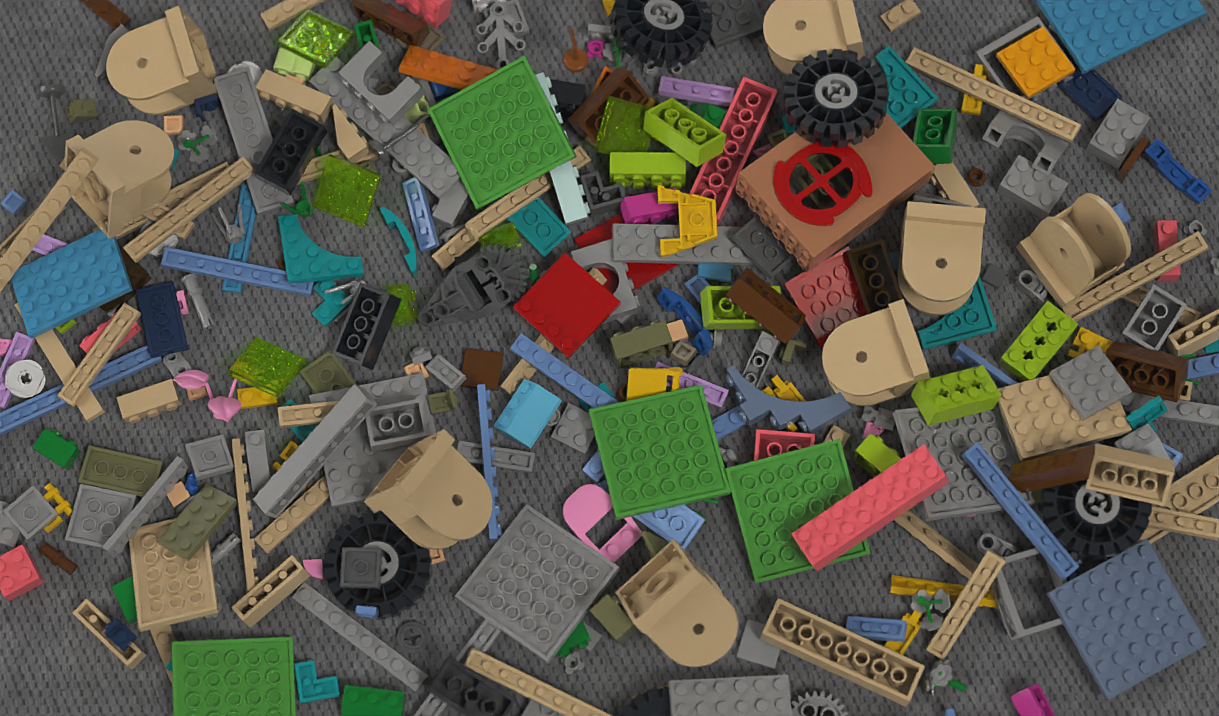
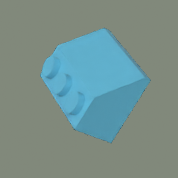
[493,379,562,449]

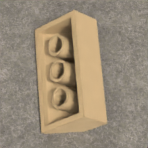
[1085,443,1174,506]

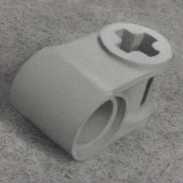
[1015,270,1049,305]
[976,533,1016,566]

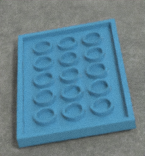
[11,229,133,339]

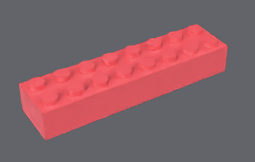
[689,77,778,226]
[792,444,950,571]

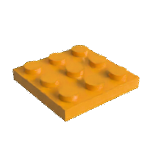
[996,26,1075,100]

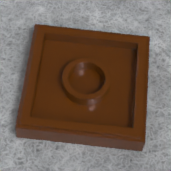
[1116,138,1149,183]
[460,348,504,391]

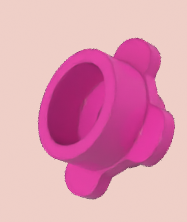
[587,40,605,58]

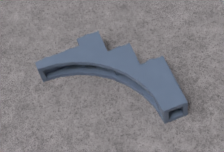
[725,365,851,434]

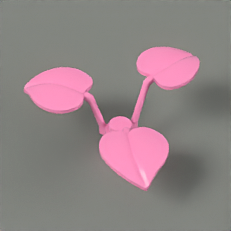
[173,363,265,422]

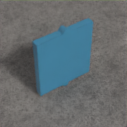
[697,264,733,282]

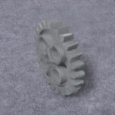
[791,691,848,716]

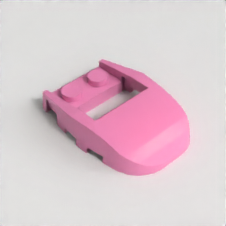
[562,484,642,563]

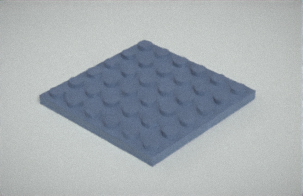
[1046,539,1207,700]

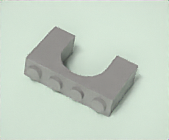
[338,41,425,126]
[982,110,1069,176]
[571,239,640,324]

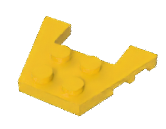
[657,185,717,258]

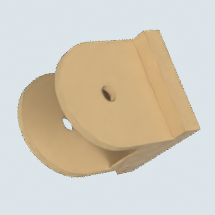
[763,0,865,75]
[106,6,220,115]
[65,120,174,239]
[1016,193,1131,308]
[897,201,986,315]
[822,299,930,406]
[364,429,492,550]
[615,539,738,667]

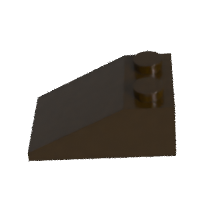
[99,247,152,318]

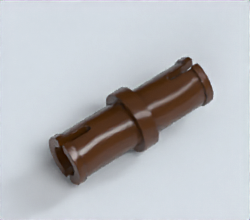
[39,542,78,575]

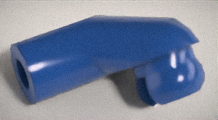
[185,472,199,495]

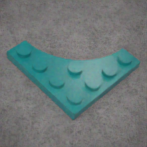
[875,46,938,129]
[278,214,364,284]
[917,274,997,351]

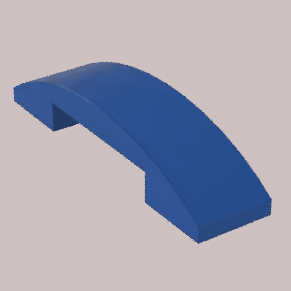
[1144,139,1213,204]
[656,288,713,357]

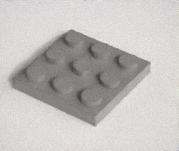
[1049,345,1132,421]
[65,484,138,553]

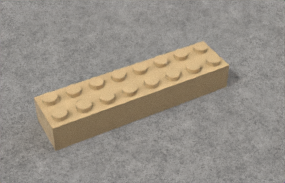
[760,598,925,707]

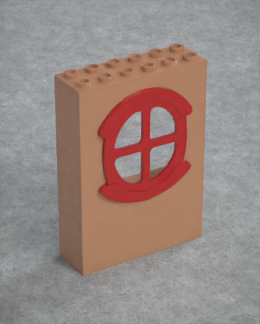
[735,95,935,272]

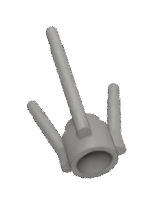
[210,204,246,244]
[324,280,367,322]

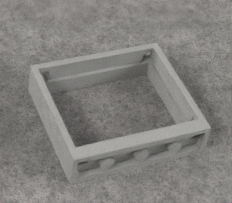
[974,16,1075,101]
[990,548,1067,641]

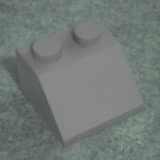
[1114,423,1171,460]

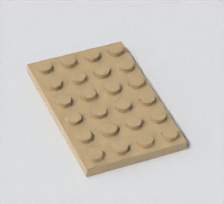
[998,375,1132,462]
[129,518,219,632]

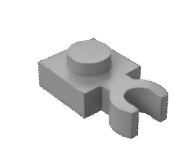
[861,406,895,431]

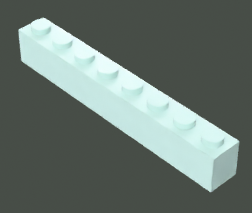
[536,72,591,225]

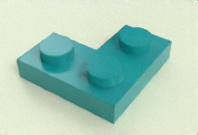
[312,280,352,328]
[1126,396,1168,432]
[294,660,341,704]

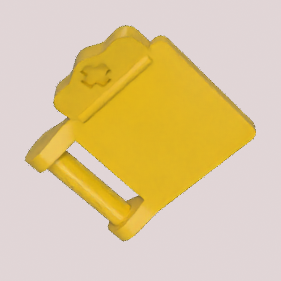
[626,367,683,401]

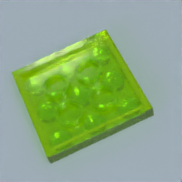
[277,9,354,68]
[594,96,652,155]
[312,154,381,228]
[228,337,307,399]

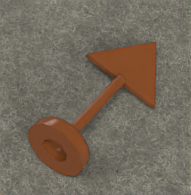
[563,25,589,73]

